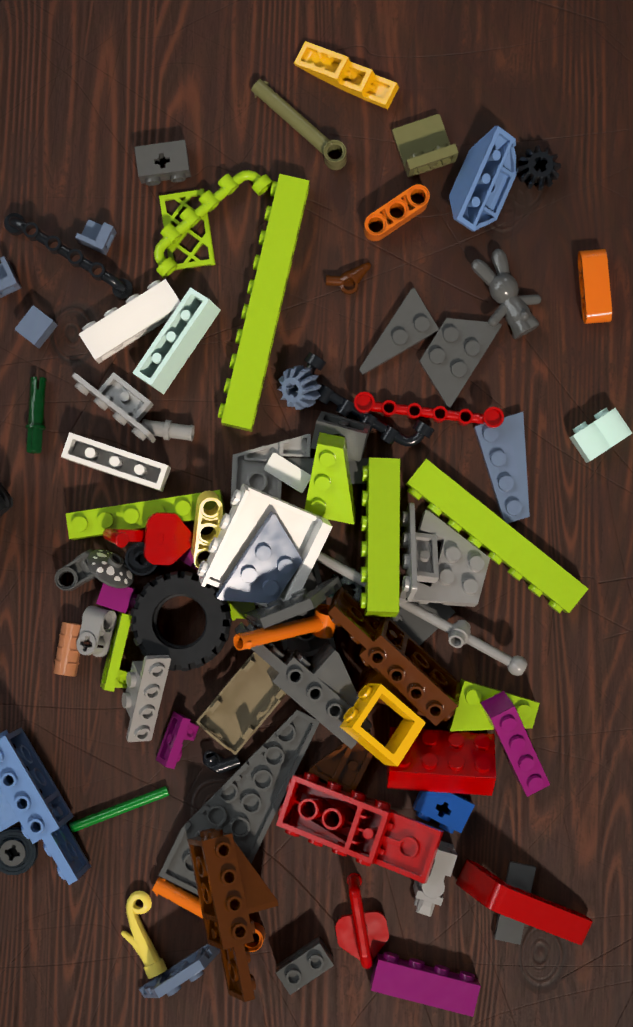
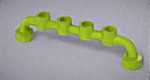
[154,170,273,279]

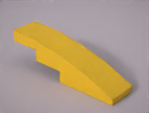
[294,41,399,110]

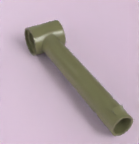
[251,79,347,170]

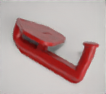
[103,512,193,565]
[335,873,389,969]

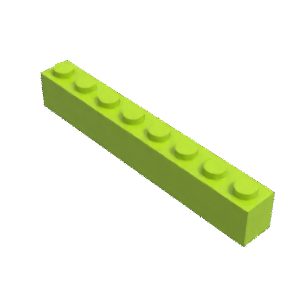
[405,459,588,614]

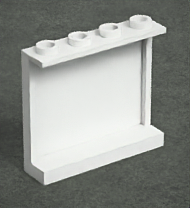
[197,484,333,620]

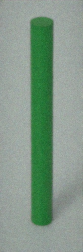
[69,786,170,833]

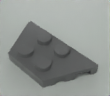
[419,318,502,409]

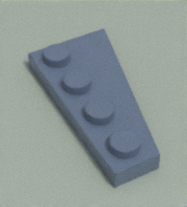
[474,412,530,524]

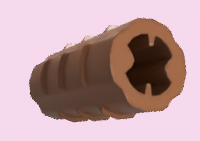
[53,622,81,677]

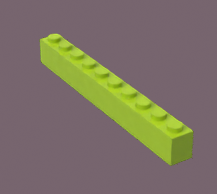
[218,174,310,432]

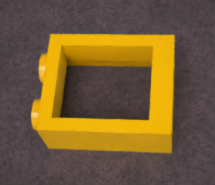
[340,683,426,767]

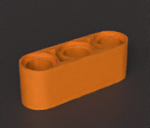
[364,184,430,241]
[577,249,612,324]

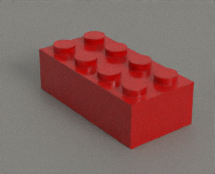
[387,727,496,796]

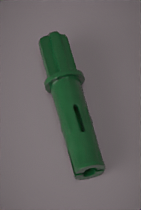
[25,377,47,454]

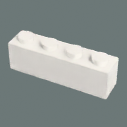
[79,279,180,364]
[61,432,171,492]

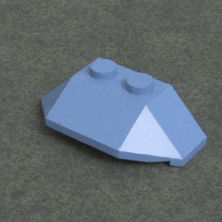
[449,126,517,231]

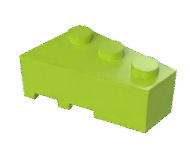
[304,432,356,525]
[447,679,540,731]

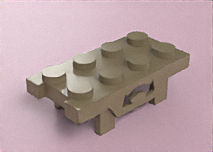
[196,652,286,755]

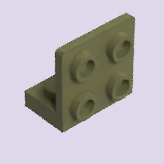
[392,114,459,178]

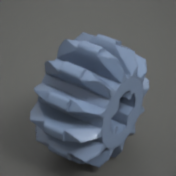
[277,365,322,410]

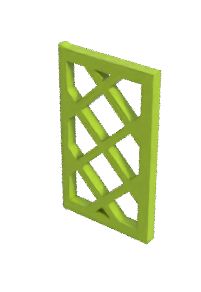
[159,189,215,270]

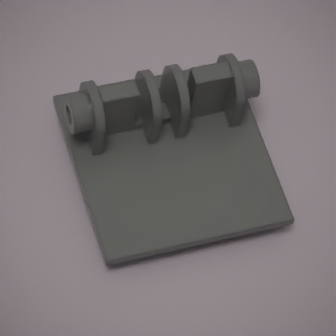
[390,581,456,645]

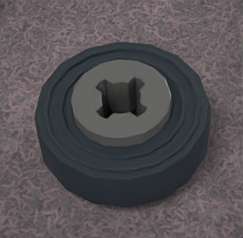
[0,827,38,875]

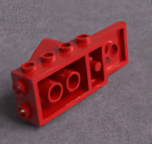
[276,772,444,884]

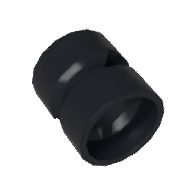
[125,542,161,576]

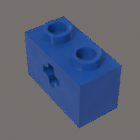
[412,791,475,834]

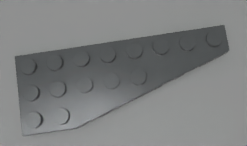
[158,709,320,895]

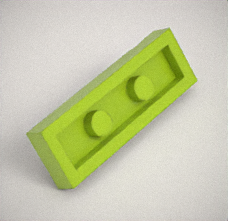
[100,611,132,692]

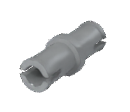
[141,419,195,441]

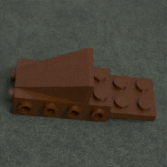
[328,587,461,726]
[187,828,279,1002]

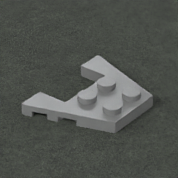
[230,434,311,507]
[399,510,490,607]

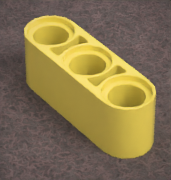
[191,490,223,568]

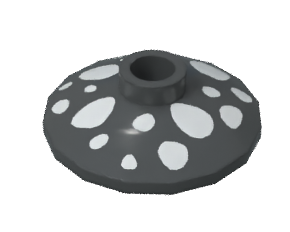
[87,549,134,588]

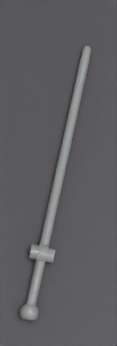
[316,552,527,676]

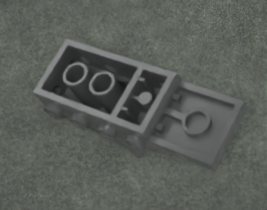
[235,622,372,749]

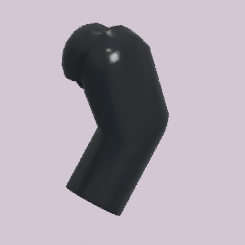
[203,750,241,774]

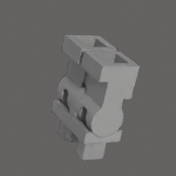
[413,841,458,917]

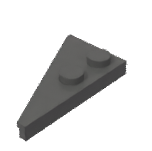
[359,288,439,376]

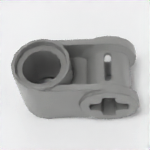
[76,606,117,657]

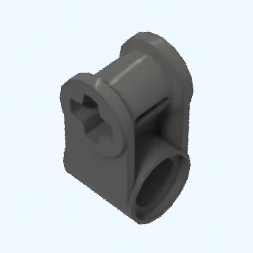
[55,548,96,591]

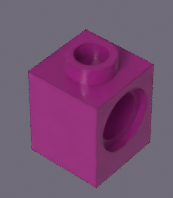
[96,583,137,614]

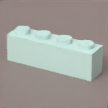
[133,287,221,395]

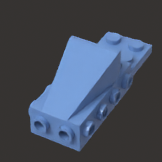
[0,727,91,885]

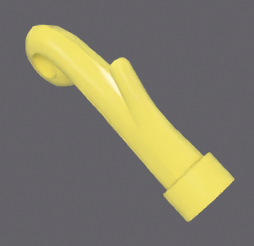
[121,890,167,979]

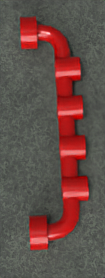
[354,392,504,429]

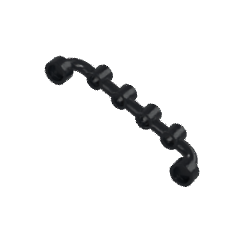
[4,213,134,301]
[304,352,435,447]

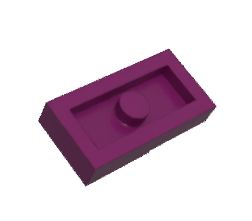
[156,711,199,769]

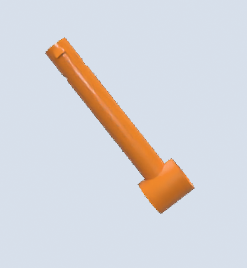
[233,604,336,651]
[152,877,266,952]

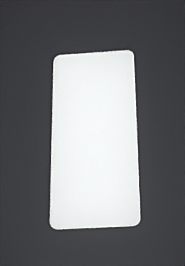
[264,453,311,493]

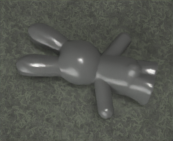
[471,249,541,340]

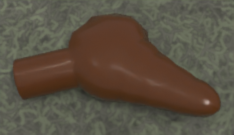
[326,262,371,295]

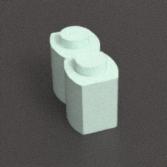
[569,407,632,463]

